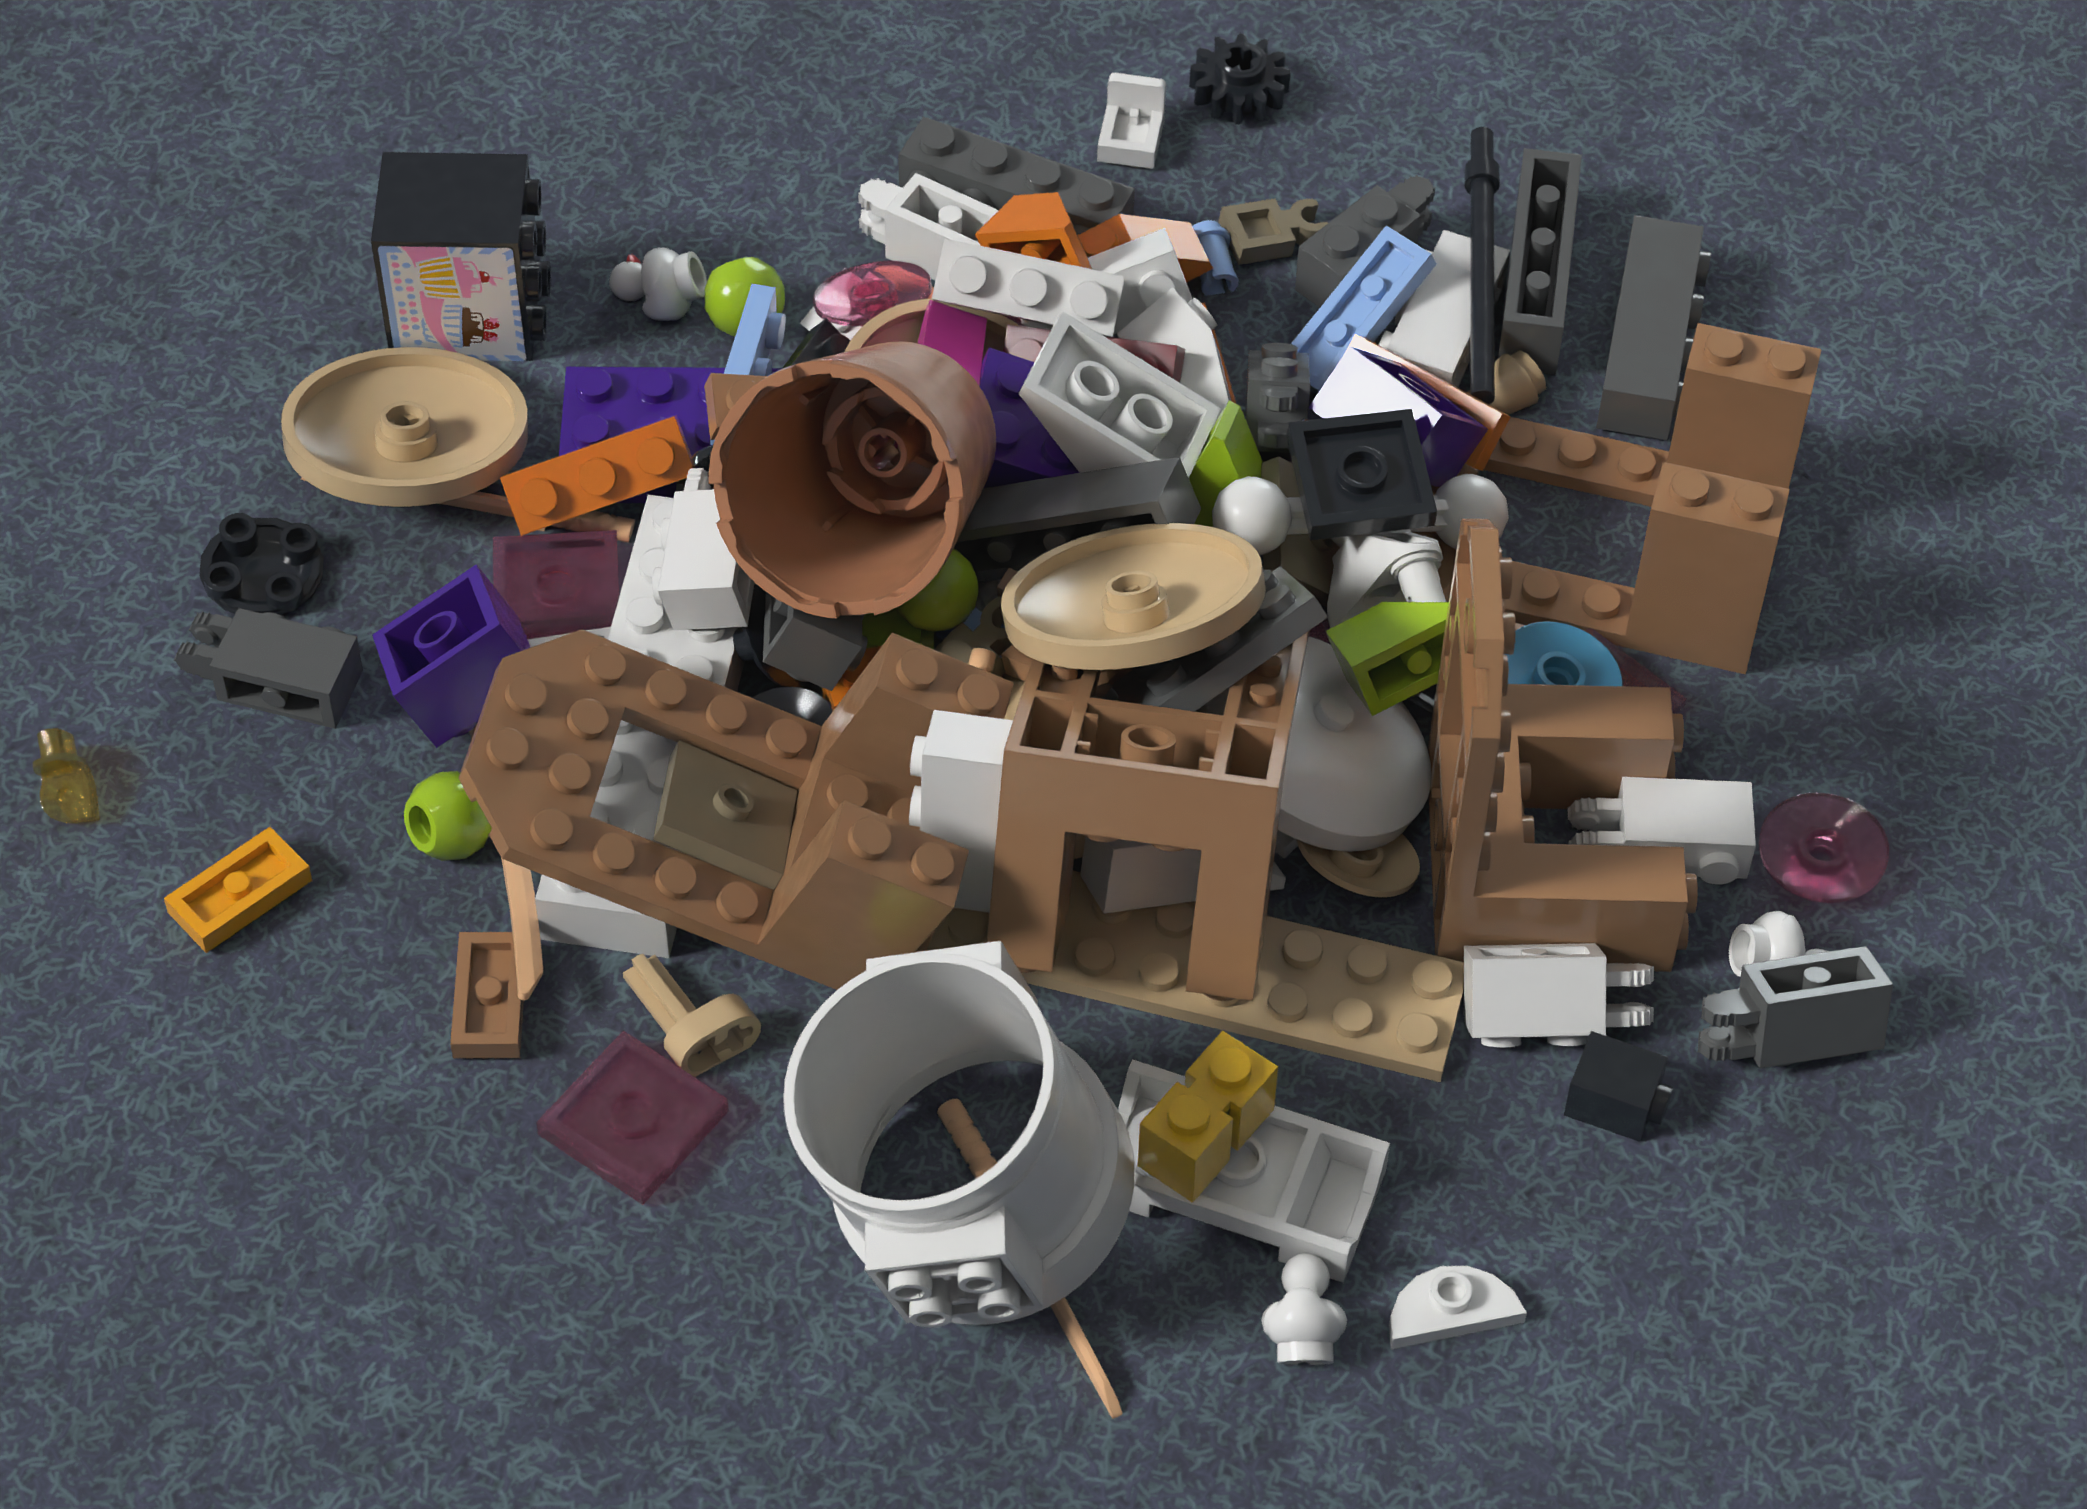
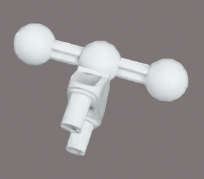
[1212,474,1509,628]

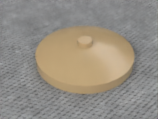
[281,347,528,507]
[1001,523,1266,670]

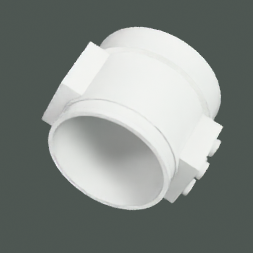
[784,941,1135,1328]

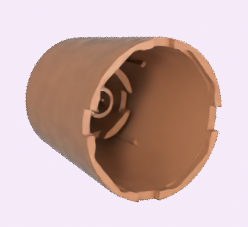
[709,341,996,619]

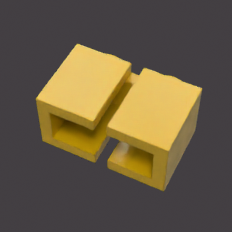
[1137,1030,1278,1203]

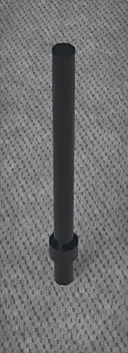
[1465,127,1500,405]

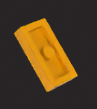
[164,827,312,953]

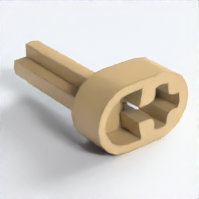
[623,953,761,1078]

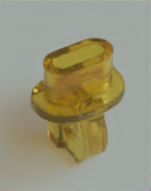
[32,728,100,823]

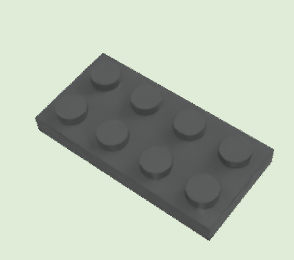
[1094,566,1328,711]

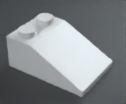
[1018,311,1221,478]

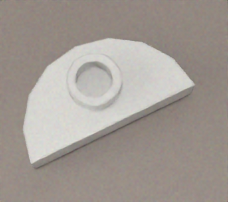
[1389,1266,1527,1349]

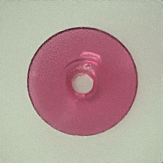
[813,261,932,327]
[1758,793,1889,903]

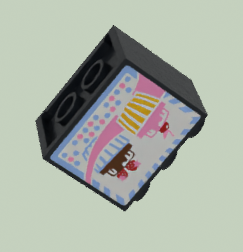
[371,152,551,361]

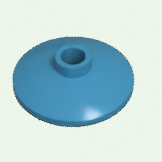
[1504,621,1622,686]

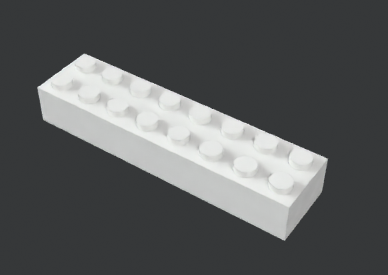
[535,495,744,958]

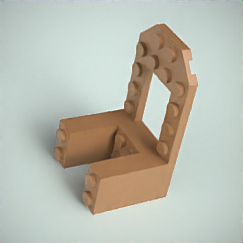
[1412,323,1822,674]
[1427,518,1698,972]
[458,629,1014,990]
[987,630,1310,1001]

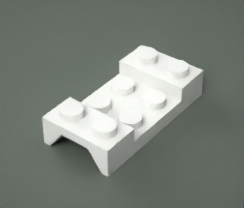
[1118,1059,1390,1283]

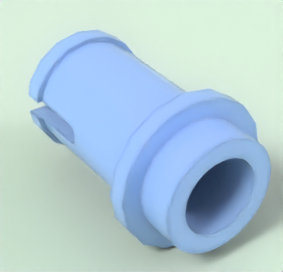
[1193,220,1239,296]

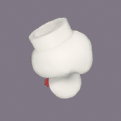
[609,248,707,321]
[1729,911,1830,977]
[1262,1253,1347,1365]

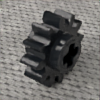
[1189,33,1291,124]

